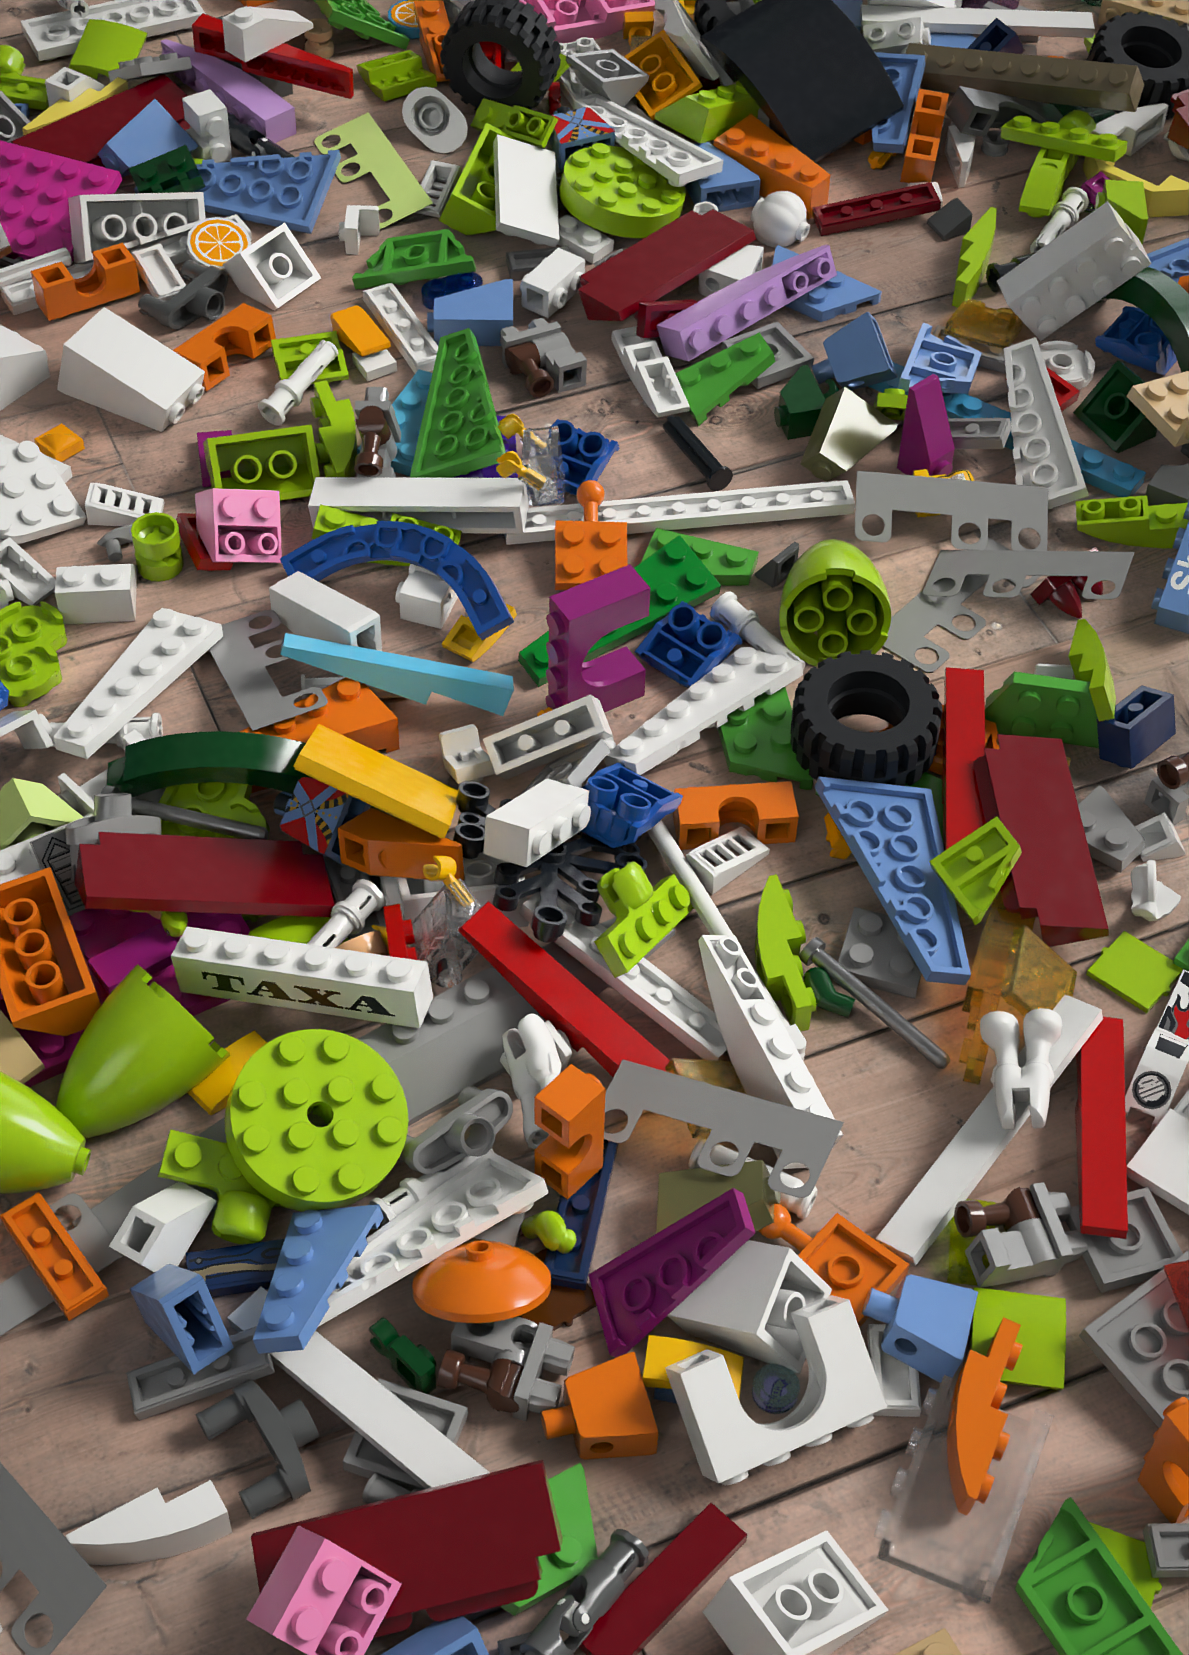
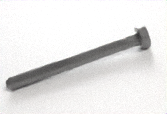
[101,785,269,840]
[799,937,951,1069]

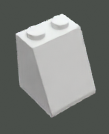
[0,325,50,411]
[667,1240,832,1374]

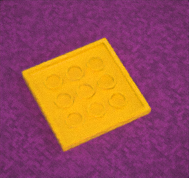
[293,724,458,839]

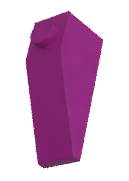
[897,373,955,476]

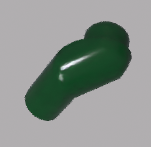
[803,967,855,1018]

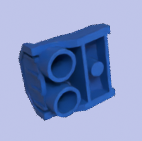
[1095,306,1177,376]
[525,419,620,495]
[634,601,742,689]
[581,762,683,848]

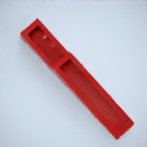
[192,13,354,99]
[942,667,986,851]
[458,901,682,1077]
[1075,1017,1128,1239]

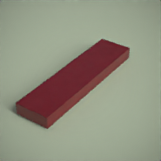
[812,182,941,236]
[578,1503,748,1655]

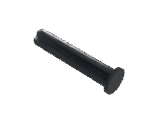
[663,415,733,491]

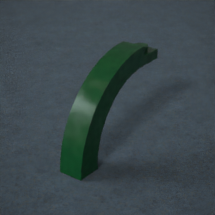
[1096,267,1189,373]
[106,731,312,797]

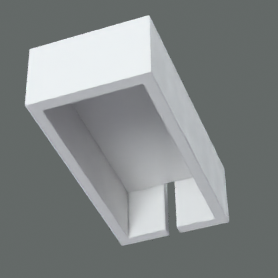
[997,201,1152,341]

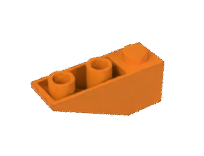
[338,808,464,882]

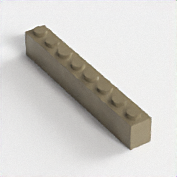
[905,43,1144,112]

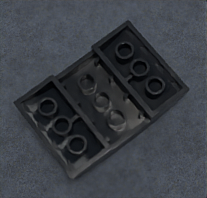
[700,0,904,163]

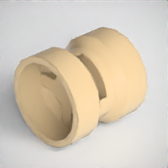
[304,18,334,59]

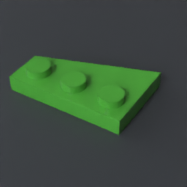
[675,332,776,426]
[641,528,759,586]

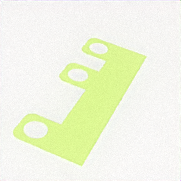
[314,112,433,229]

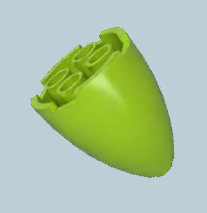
[779,539,891,667]
[55,964,230,1138]
[0,1072,91,1194]

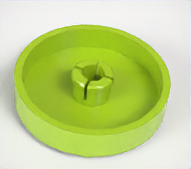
[559,143,686,238]
[224,1029,408,1211]

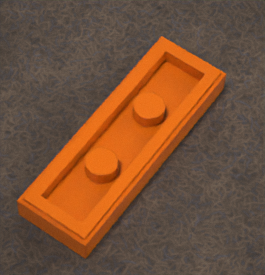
[0,1192,109,1321]

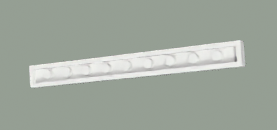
[504,480,855,545]

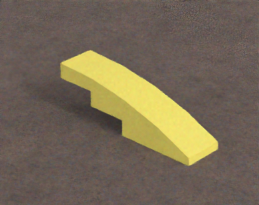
[22,77,128,136]

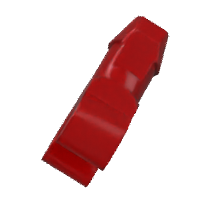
[547,82,561,116]

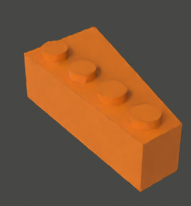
[713,114,831,220]
[239,677,400,793]

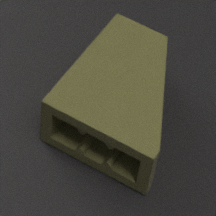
[800,387,898,482]
[656,1160,781,1234]

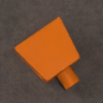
[541,1352,658,1460]

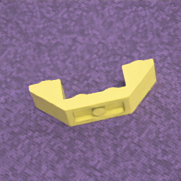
[1083,157,1189,218]

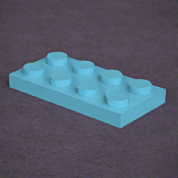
[357,369,432,477]

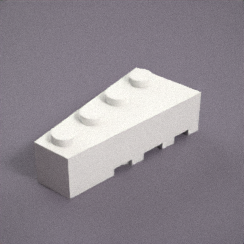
[68,192,206,264]

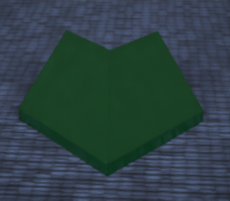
[1073,360,1157,453]

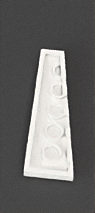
[605,647,803,775]

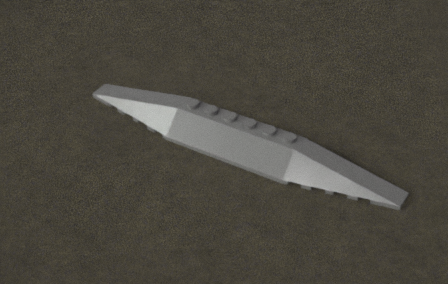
[72,917,675,1239]

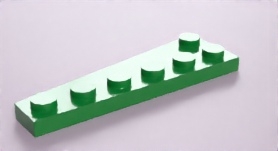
[518,535,721,687]

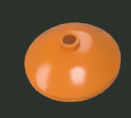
[412,1240,551,1323]

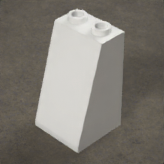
[57,307,205,432]

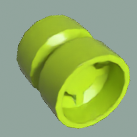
[131,512,184,582]

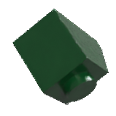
[774,365,825,440]

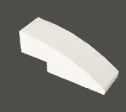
[1091,103,1169,156]
[66,1480,232,1566]

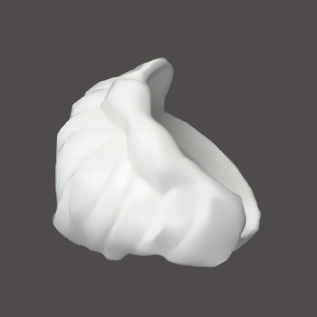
[1130,860,1181,921]

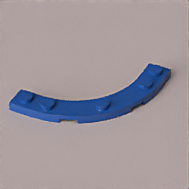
[280,521,514,640]

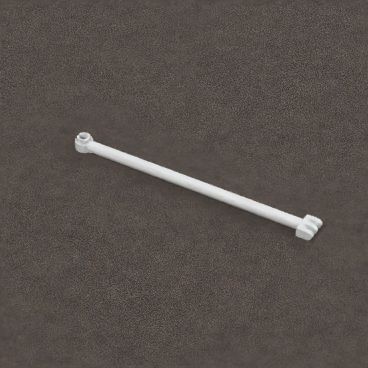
[603,736,807,1061]

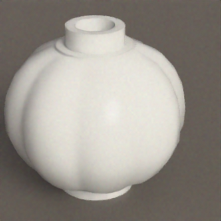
[750,191,810,247]

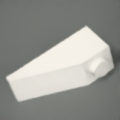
[222,6,313,62]

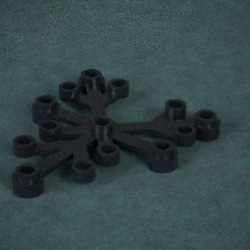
[453,781,648,943]

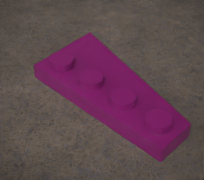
[588,1188,756,1357]

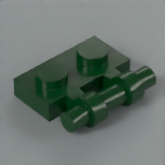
[129,145,206,193]

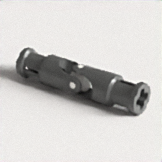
[519,1529,649,1655]

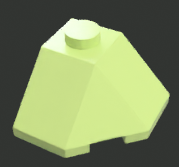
[0,778,83,850]

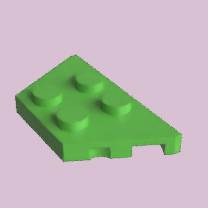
[352,229,476,290]
[985,671,1099,748]
[717,687,813,790]
[500,1463,598,1616]
[1015,1497,1183,1655]

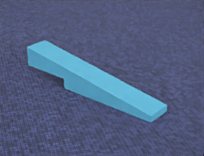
[280,633,514,716]

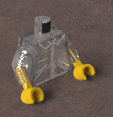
[496,414,565,507]
[371,856,482,988]

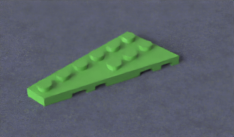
[313,0,410,50]
[410,328,506,478]

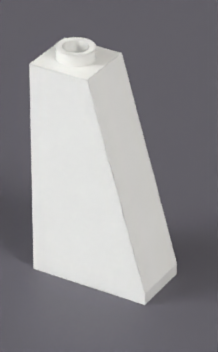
[269,571,382,651]

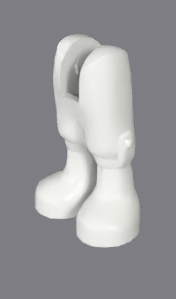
[980,1008,1062,1130]
[502,1014,562,1149]

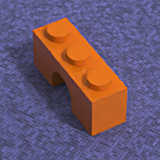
[900,89,949,183]
[31,242,140,321]
[172,303,276,392]
[673,781,799,850]
[535,1064,606,1200]
[1138,1397,1189,1523]

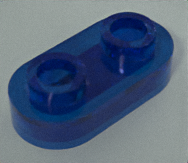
[421,272,483,310]

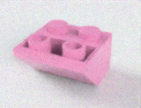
[195,488,282,563]
[246,1525,402,1655]

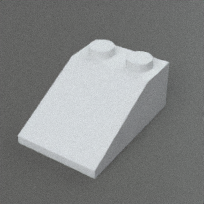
[703,1531,888,1655]

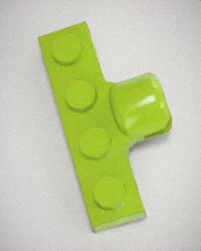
[0,45,49,110]
[1000,110,1128,162]
[594,861,694,978]
[158,1129,303,1245]

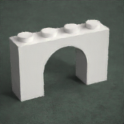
[665,1295,887,1485]

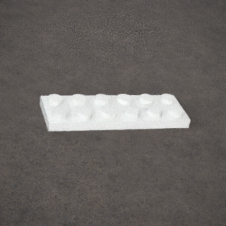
[21,0,205,61]

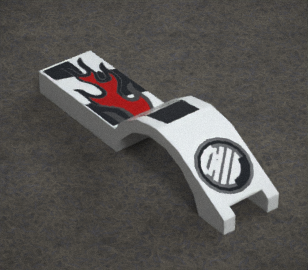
[1125,969,1189,1130]

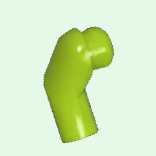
[521,1210,576,1254]

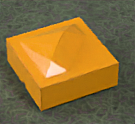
[34,423,85,462]

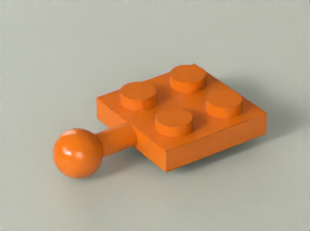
[555,480,628,590]
[758,1204,910,1328]

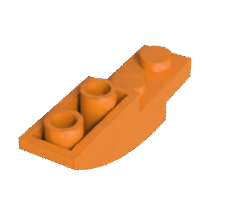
[414,0,450,82]
[947,1317,1023,1516]

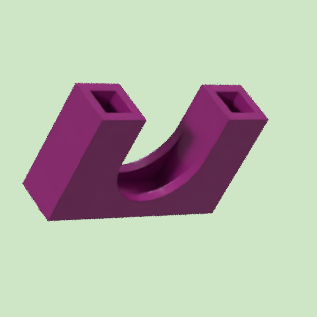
[545,565,651,713]

